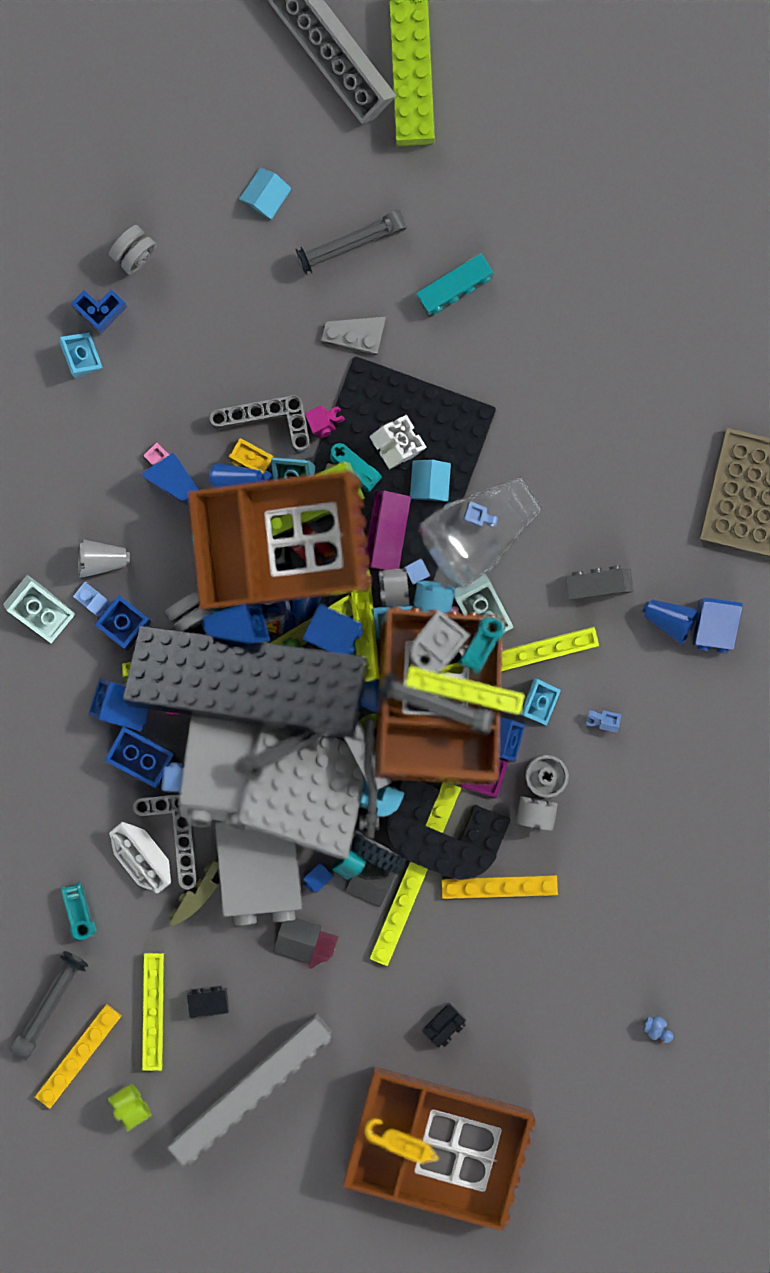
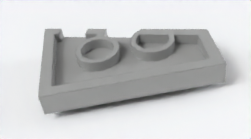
[322,317,386,355]

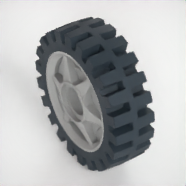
[349,833,406,875]

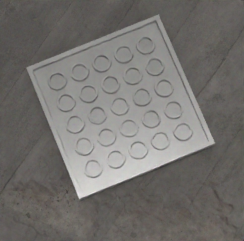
[237,726,365,860]

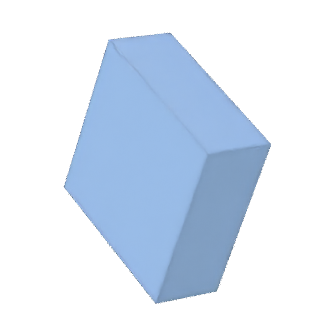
[404,559,430,585]

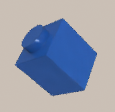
[304,862,334,893]

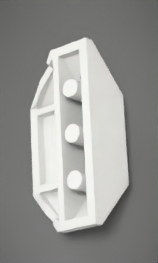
[109,822,171,894]

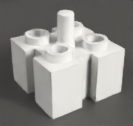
[369,415,427,469]

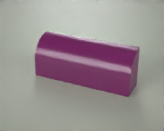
[365,491,411,570]

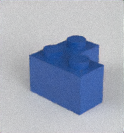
[71,289,128,334]

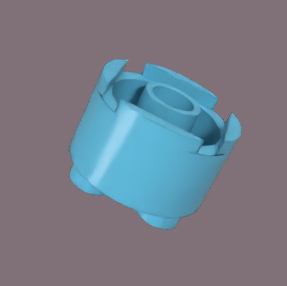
[413,580,455,614]

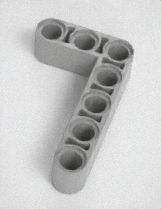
[210,396,310,452]
[133,794,198,889]

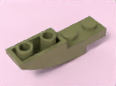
[169,859,219,926]

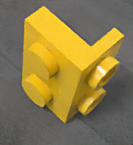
[228,438,274,474]

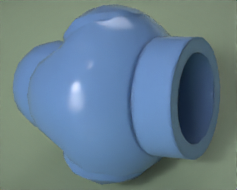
[643,1016,673,1043]

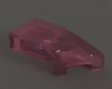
[309,931,339,969]

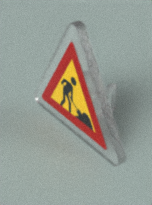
[265,614,285,637]

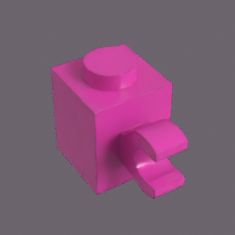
[305,405,345,438]

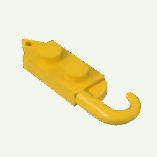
[365,1119,439,1164]

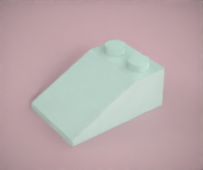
[454,573,514,632]
[3,575,75,643]

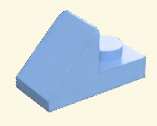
[73,582,112,618]

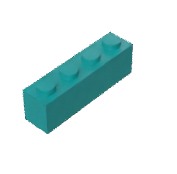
[416,253,494,316]

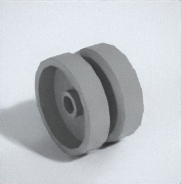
[108,225,157,274]
[164,591,213,632]
[524,755,569,798]

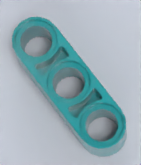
[331,850,366,880]

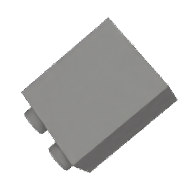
[179,716,261,831]
[215,821,303,925]

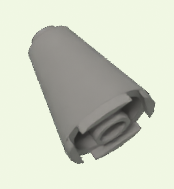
[78,539,130,577]

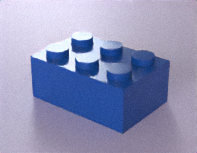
[105,727,176,788]

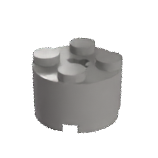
[379,568,409,608]
[516,796,558,830]

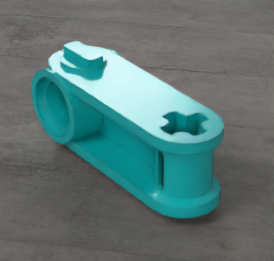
[330,443,382,492]
[459,616,505,674]
[61,882,97,941]

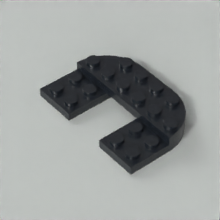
[387,780,511,880]

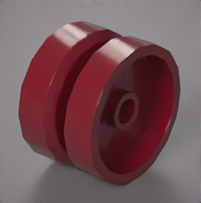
[290,523,335,566]

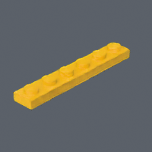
[442,875,558,899]
[35,1004,122,1109]

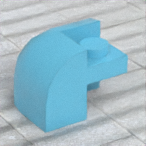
[359,779,404,817]

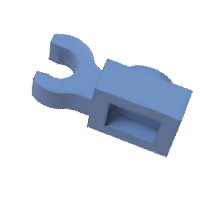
[462,501,498,527]
[586,710,621,733]

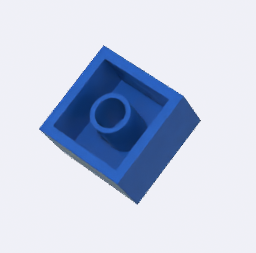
[95,595,151,651]

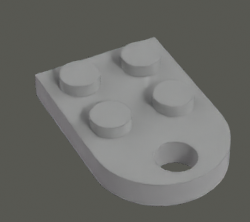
[410,611,469,673]

